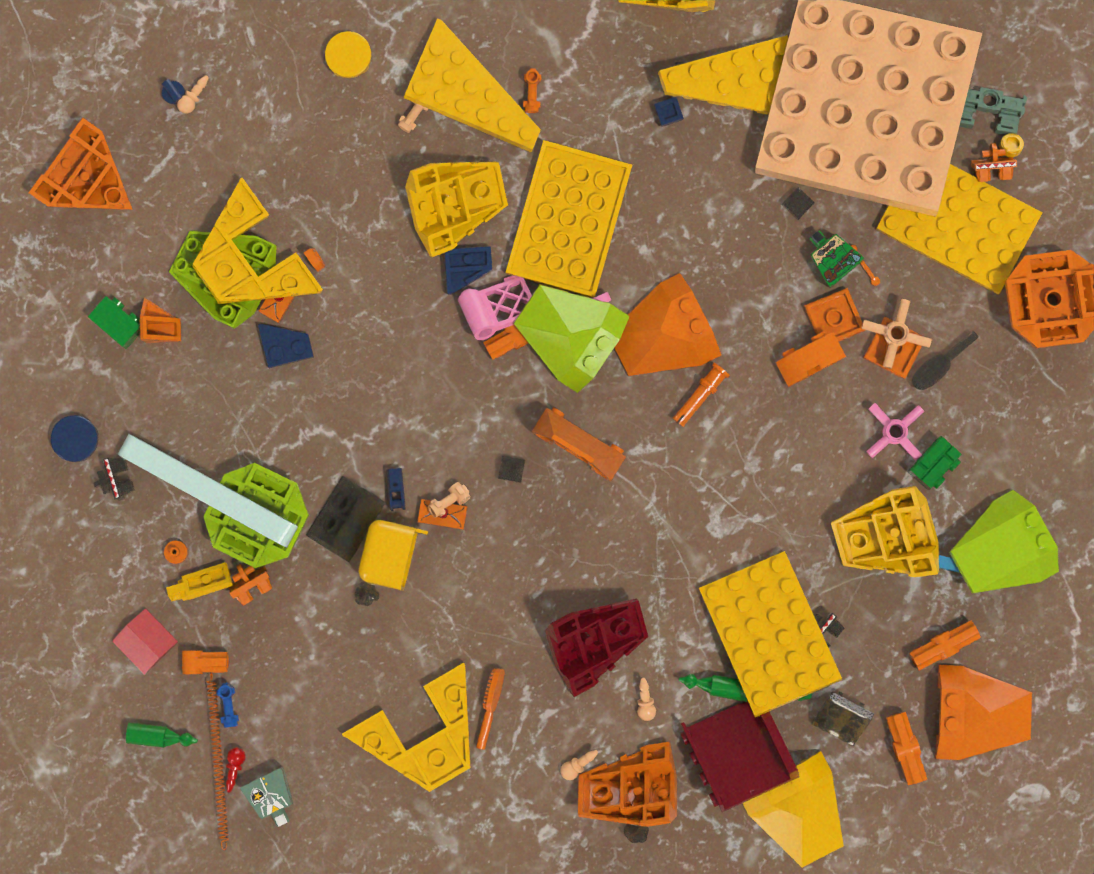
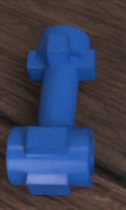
[217,683,239,728]

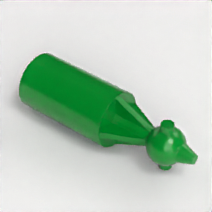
[679,674,747,702]
[126,722,198,748]

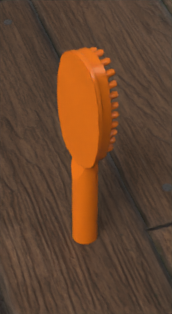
[476,668,505,750]

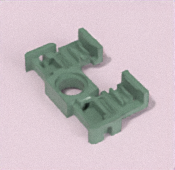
[959,87,1027,135]

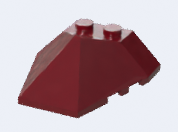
[545,598,649,697]

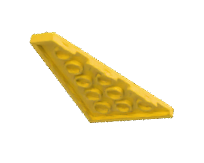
[404,18,541,152]
[658,35,789,115]

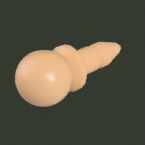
[177,75,208,114]
[637,678,656,721]
[560,750,598,780]

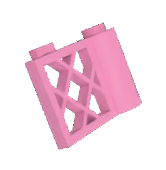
[458,276,532,340]

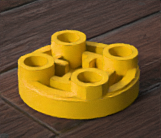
[325,31,372,78]

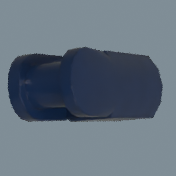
[386,468,406,511]

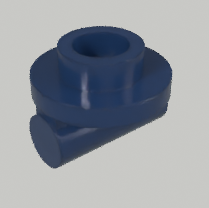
[162,79,185,104]

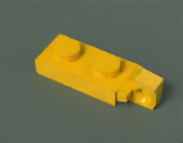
[166,562,233,601]

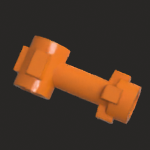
[523,68,541,113]

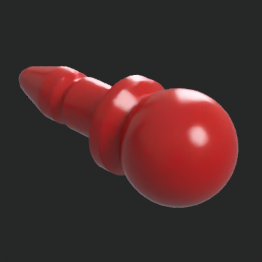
[226,747,246,793]

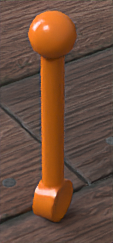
[850,245,880,286]

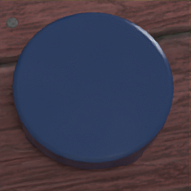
[51,415,98,462]

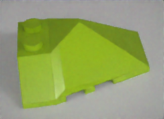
[514,284,630,393]

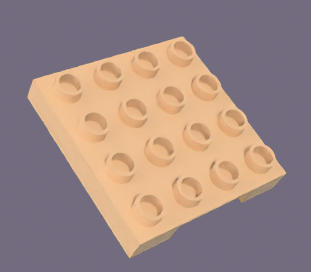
[755,0,982,217]

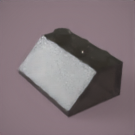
[306,476,386,562]

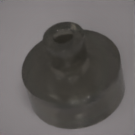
[355,581,379,606]
[624,824,649,843]

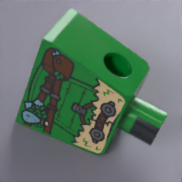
[809,230,864,288]

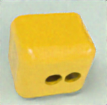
[358,520,429,591]

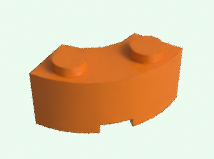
[775,332,846,387]

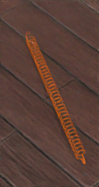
[207,672,229,850]

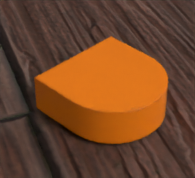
[304,248,326,272]

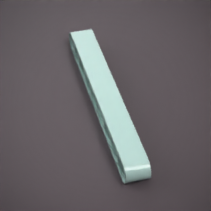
[118,434,298,547]

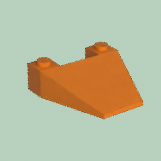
[532,407,626,482]

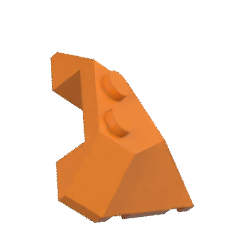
[29,118,133,210]

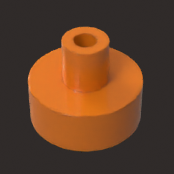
[164,540,189,564]

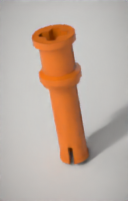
[672,362,730,428]

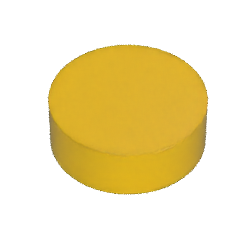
[999,133,1024,157]

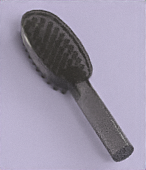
[912,331,979,390]

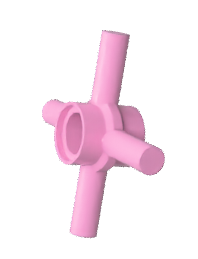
[866,403,924,461]

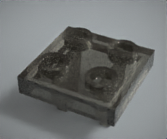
[812,691,874,746]

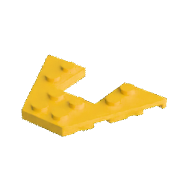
[192,178,323,304]
[342,663,471,792]

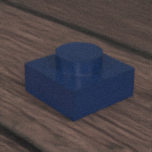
[654,97,684,127]

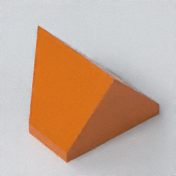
[140,297,181,343]

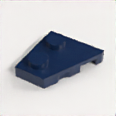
[445,246,493,295]
[258,324,314,369]

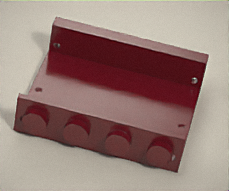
[680,700,800,812]

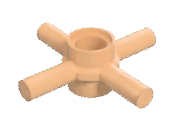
[862,299,932,369]

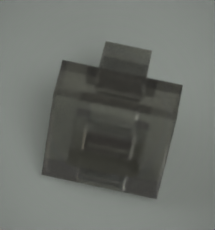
[498,456,525,483]

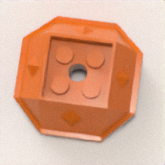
[1005,250,1094,349]

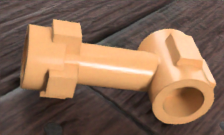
[398,101,428,133]
[427,482,471,518]

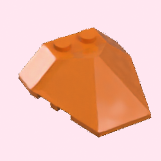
[614,273,722,376]
[935,665,1032,760]
[578,742,677,827]

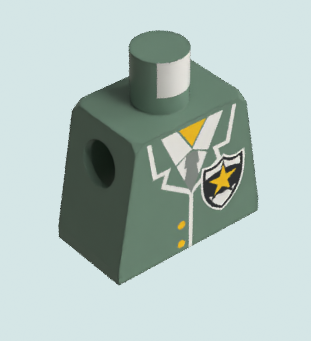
[240,767,293,827]

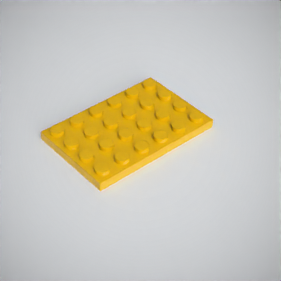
[506,140,632,298]
[876,164,1043,295]
[699,551,842,717]

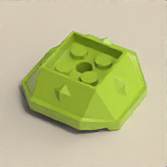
[203,463,309,568]

